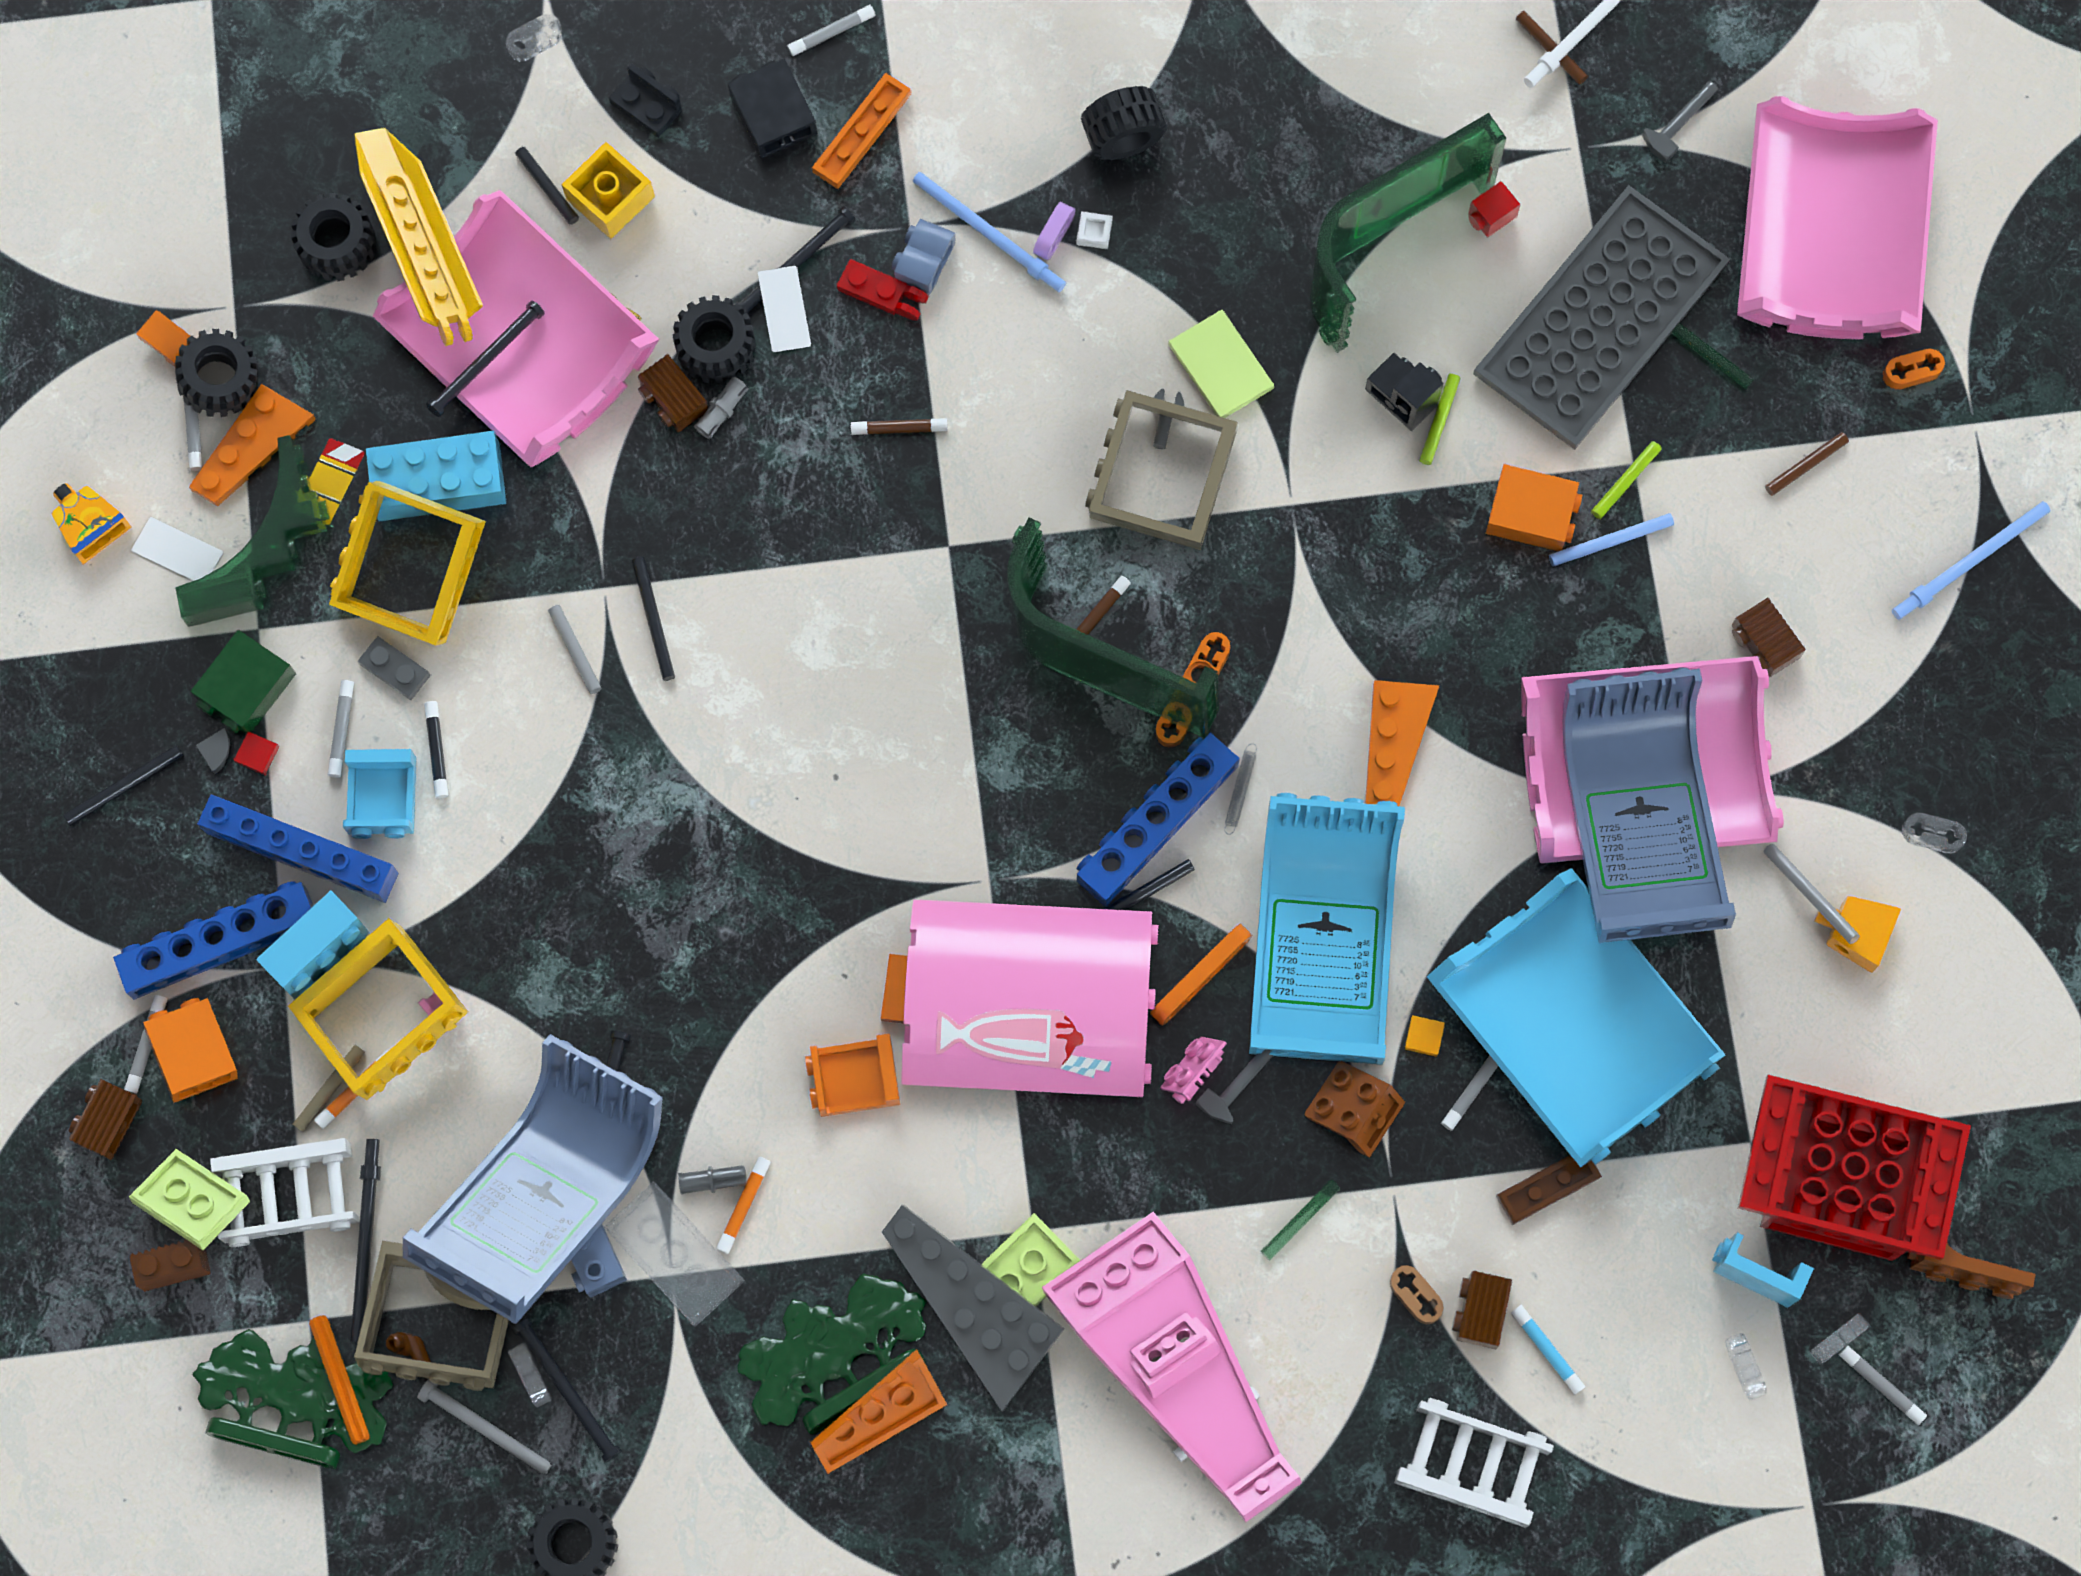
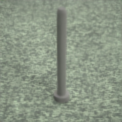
[417,1378,551,1474]

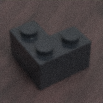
[1365,353,1444,432]

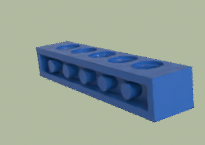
[1076,732,1240,907]
[197,794,399,903]
[113,881,314,1000]

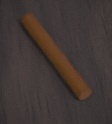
[1516,10,1588,85]
[1765,432,1849,496]

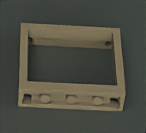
[1085,390,1238,550]
[354,1240,508,1391]

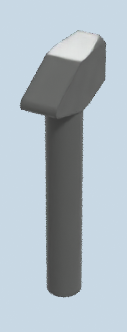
[1642,81,1718,163]
[1195,1050,1273,1124]

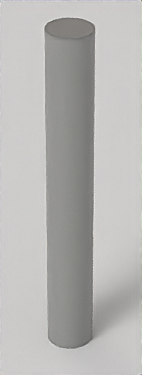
[548,605,602,694]

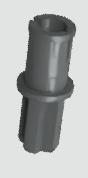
[678,1166,747,1195]

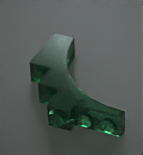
[175,435,330,627]

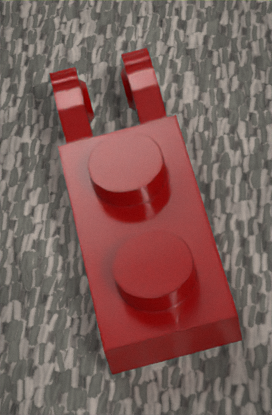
[836,259,929,321]

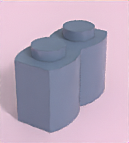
[891,218,956,295]

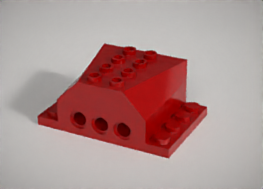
[1738,1074,1971,1261]

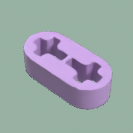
[1033,202,1075,261]

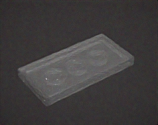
[604,1181,745,1327]

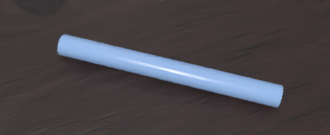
[1549,513,1674,567]

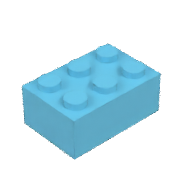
[256,890,370,1000]

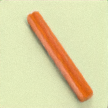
[309,1315,370,1444]

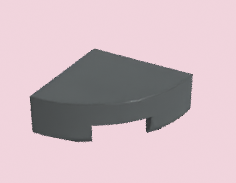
[196,728,231,774]

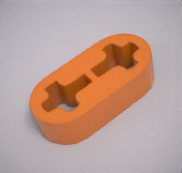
[1883,349,1945,389]

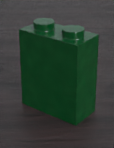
[190,630,296,734]

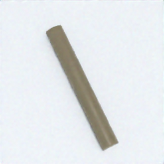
[292,1045,365,1132]

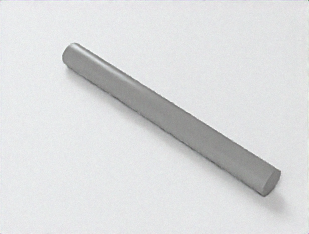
[1764,844,1860,944]

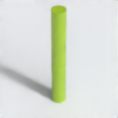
[1419,374,1461,465]
[1591,441,1661,519]

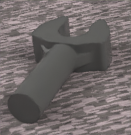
[1153,389,1184,449]

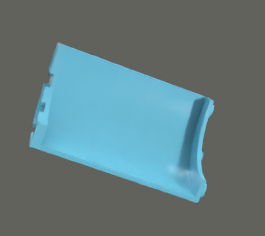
[1427,868,1725,1167]

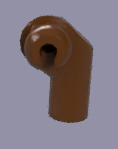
[386,1332,431,1362]

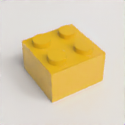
[561,142,655,239]

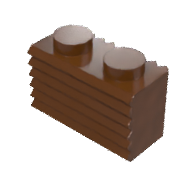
[638,354,708,433]
[1731,598,1806,678]
[69,1079,142,1160]
[130,1239,211,1292]
[1452,1270,1512,1350]

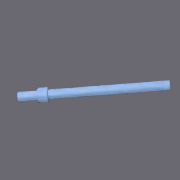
[913,172,1066,293]
[1892,501,2050,620]

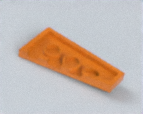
[189,384,316,507]
[1365,680,1439,806]
[810,1349,947,1473]

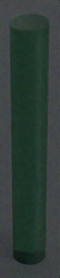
[1672,323,1754,389]
[1260,1179,1340,1260]

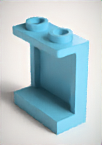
[343,749,416,839]
[1712,1232,1814,1308]

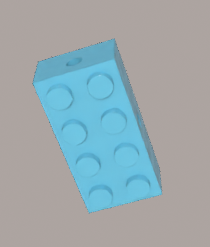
[366,431,507,521]

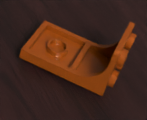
[1907,1243,2036,1299]

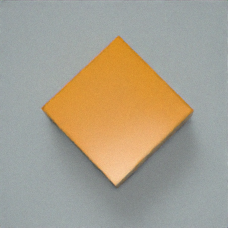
[1404,1015,1445,1057]

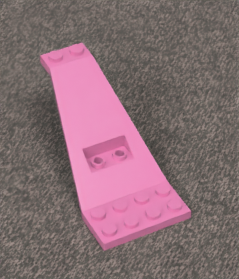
[1042,1212,1302,1522]

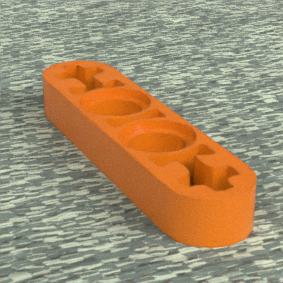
[1156,632,1230,747]
[1150,923,1253,1026]

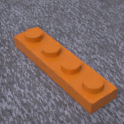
[812,73,911,189]

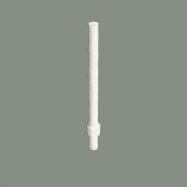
[1524,0,1621,88]

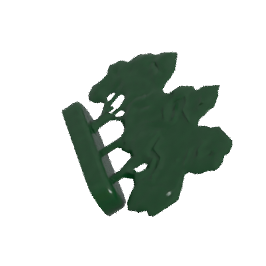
[738,1274,926,1435]
[192,1329,393,1469]

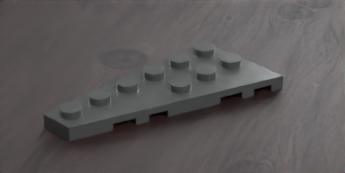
[882,1205,1065,1411]

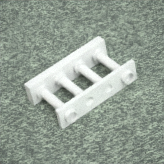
[210,1138,360,1247]
[1394,1398,1554,1528]

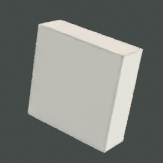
[1077,211,1113,249]

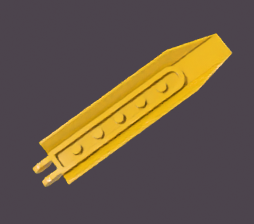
[355,128,483,346]

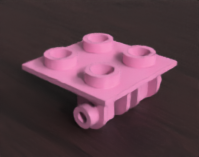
[1160,1037,1227,1104]

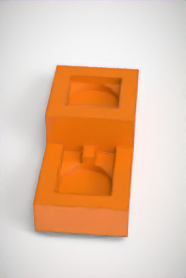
[136,310,190,366]

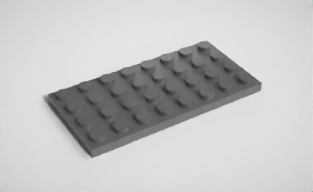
[1473,185,1730,450]

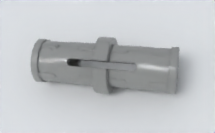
[694,377,749,439]

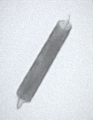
[1225,743,1257,835]

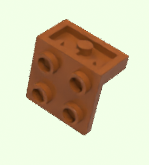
[1305,1061,1405,1158]

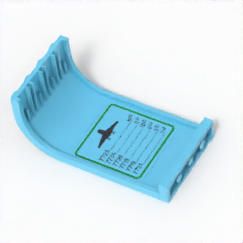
[1249,793,1405,1065]

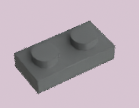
[358,636,431,700]

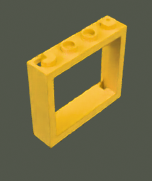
[329,481,486,646]
[288,918,468,1100]

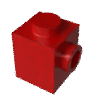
[1468,181,1521,238]

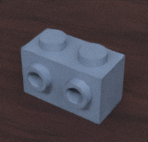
[571,1224,627,1298]

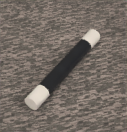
[424,701,448,799]

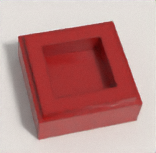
[234,732,279,775]

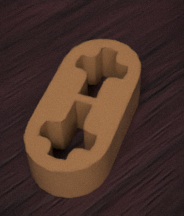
[1390,1265,1444,1324]

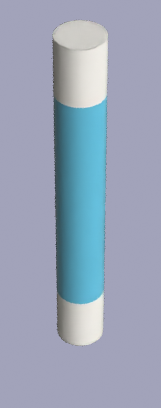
[1511,1305,1586,1395]

